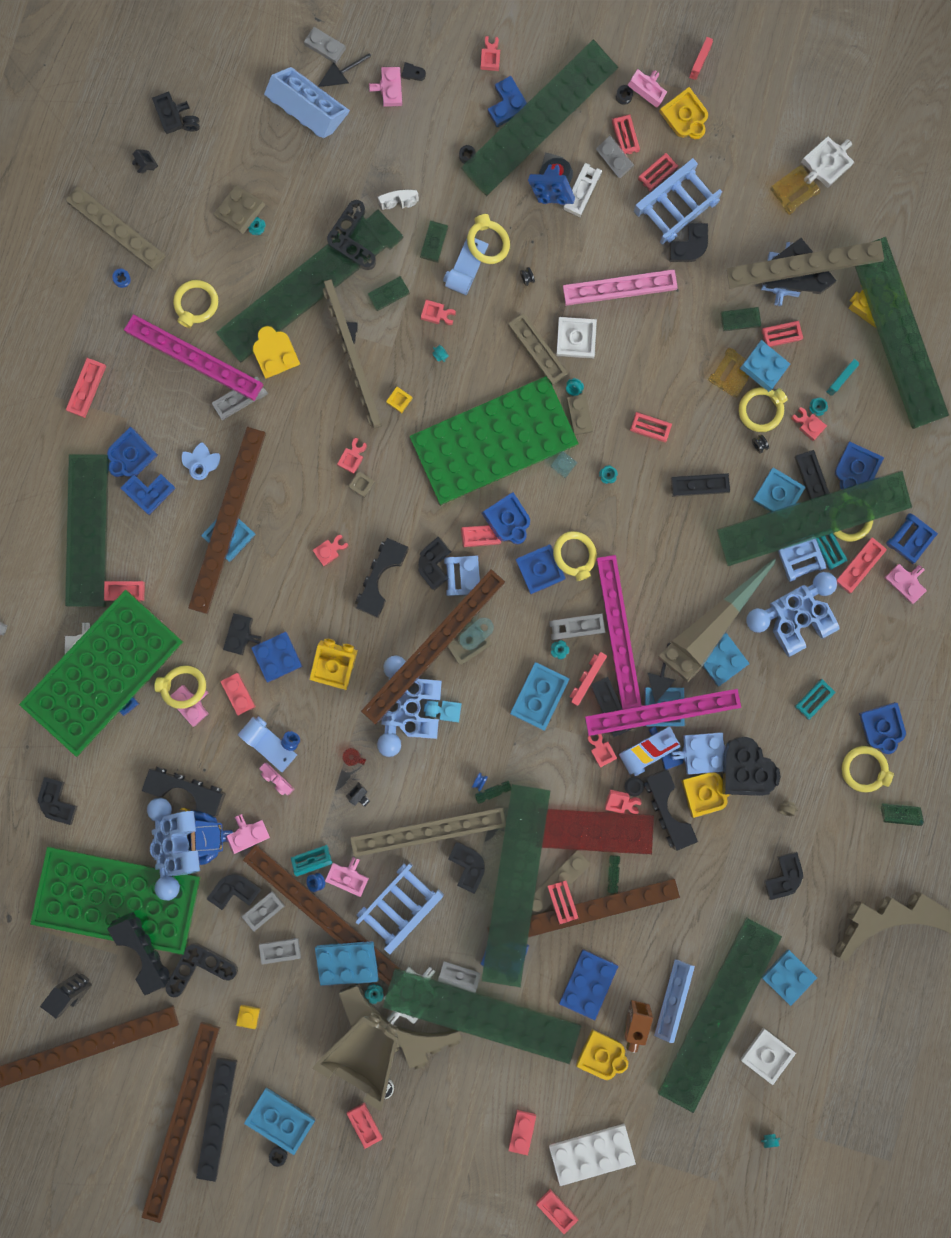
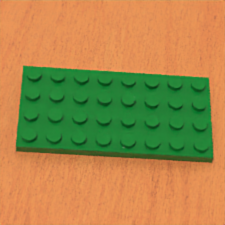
[410,376,579,506]
[19,590,184,757]
[30,846,201,955]

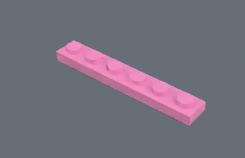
[563,270,678,306]

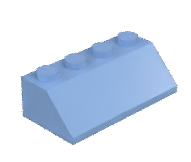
[264,67,350,138]

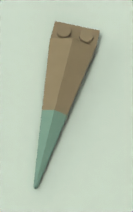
[659,558,776,683]

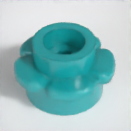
[248,217,266,235]
[432,344,449,362]
[566,378,584,396]
[809,397,828,416]
[599,465,618,484]
[551,640,569,659]
[365,984,384,1004]
[761,1134,780,1148]

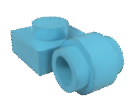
[424,701,462,722]

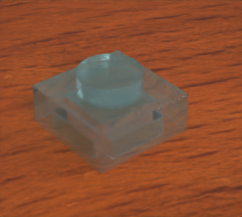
[551,451,577,478]

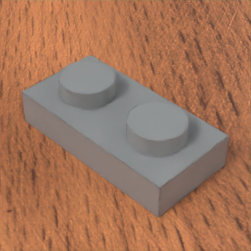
[304,27,346,64]
[596,136,634,178]
[242,891,285,932]
[259,938,301,964]
[438,962,481,993]

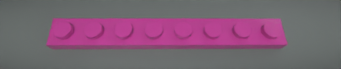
[124,314,264,401]
[596,555,642,709]
[585,689,741,736]

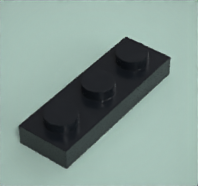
[795,450,833,510]
[671,473,730,497]
[590,677,631,738]

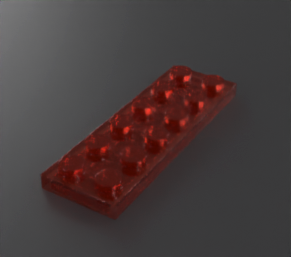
[536,808,654,855]

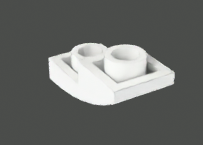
[378,190,419,210]

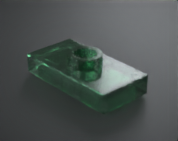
[364,209,404,250]
[420,221,449,263]
[368,276,410,311]
[720,307,761,332]
[881,803,924,826]

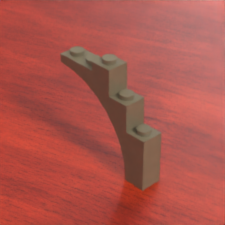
[835,892,951,962]
[339,983,462,1069]

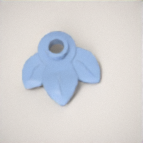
[182,443,220,480]

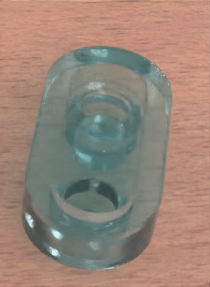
[460,618,494,650]

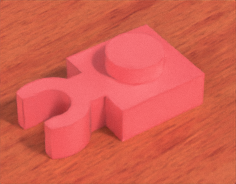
[481,36,500,71]
[421,300,456,325]
[791,407,827,441]
[337,438,367,474]
[313,535,349,566]
[587,734,617,768]
[605,790,641,814]

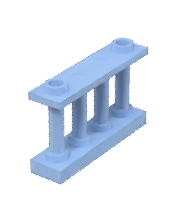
[634,158,722,245]
[356,863,444,954]

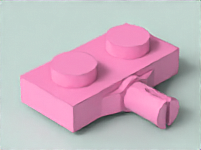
[369,67,402,106]
[628,69,667,108]
[884,564,927,604]
[171,685,209,727]
[259,763,295,795]
[225,814,270,854]
[325,857,369,897]

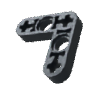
[327,200,376,270]
[166,943,238,998]

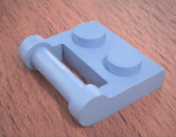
[778,536,826,582]
[444,555,480,596]

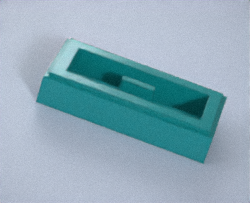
[826,359,859,396]
[812,527,848,570]
[794,679,836,720]
[291,845,333,877]

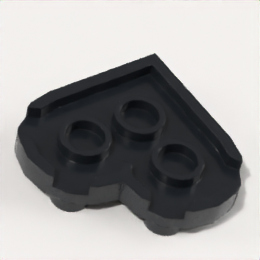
[722,736,781,796]

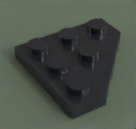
[763,238,837,294]

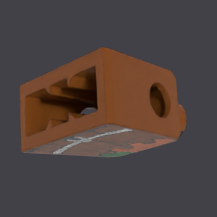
[624,1000,653,1052]

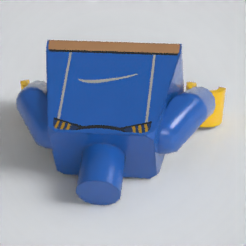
[180,808,233,865]

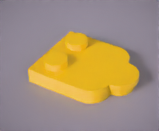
[659,87,708,139]
[253,326,300,379]
[681,772,730,818]
[575,1029,629,1080]

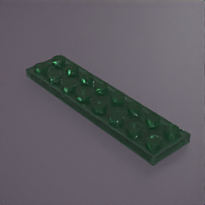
[65,454,109,607]

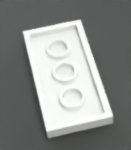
[549,1124,636,1186]

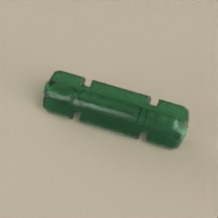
[475,781,512,804]
[607,855,620,894]

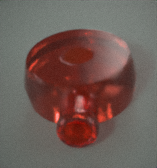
[342,748,366,766]

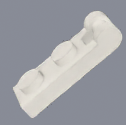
[563,163,602,217]

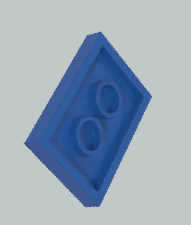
[559,949,618,1020]

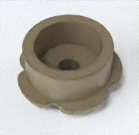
[778,801,798,816]

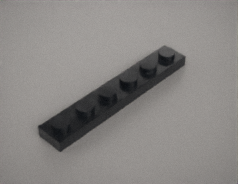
[196,1057,237,1182]

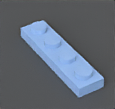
[654,960,695,1043]

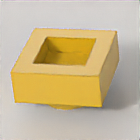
[386,387,413,414]
[236,1005,260,1029]

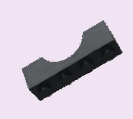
[355,538,409,619]
[142,766,226,816]
[643,769,698,851]
[107,912,170,996]
[40,973,92,1019]

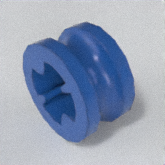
[112,269,131,288]
[281,731,300,751]
[472,772,488,792]
[306,873,325,892]

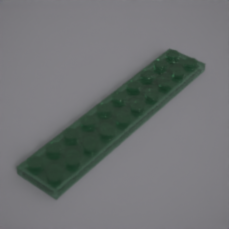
[461,39,619,197]
[216,217,387,363]
[855,237,949,429]
[716,470,912,566]
[481,784,551,988]
[658,917,782,1113]
[383,968,581,1064]

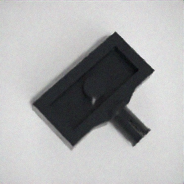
[152,91,190,135]
[223,613,261,655]

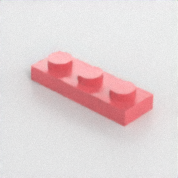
[66,358,106,418]
[836,537,887,594]
[569,652,607,706]

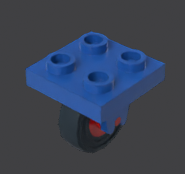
[528,158,575,205]

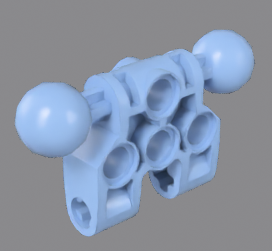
[746,572,840,657]
[377,655,442,757]
[147,797,200,901]

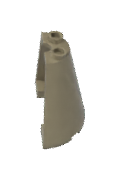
[312,1013,398,1111]

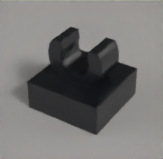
[132,149,158,173]
[346,782,370,807]

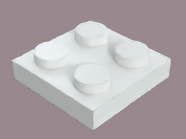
[556,317,597,358]
[740,1028,796,1085]

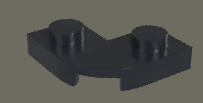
[670,223,708,262]
[418,536,452,591]
[38,777,77,825]
[448,841,485,894]
[764,852,803,900]
[207,874,262,910]

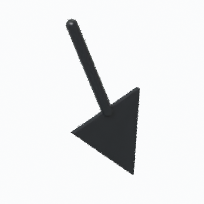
[318,53,371,87]
[648,642,675,703]

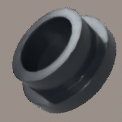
[624,777,644,796]

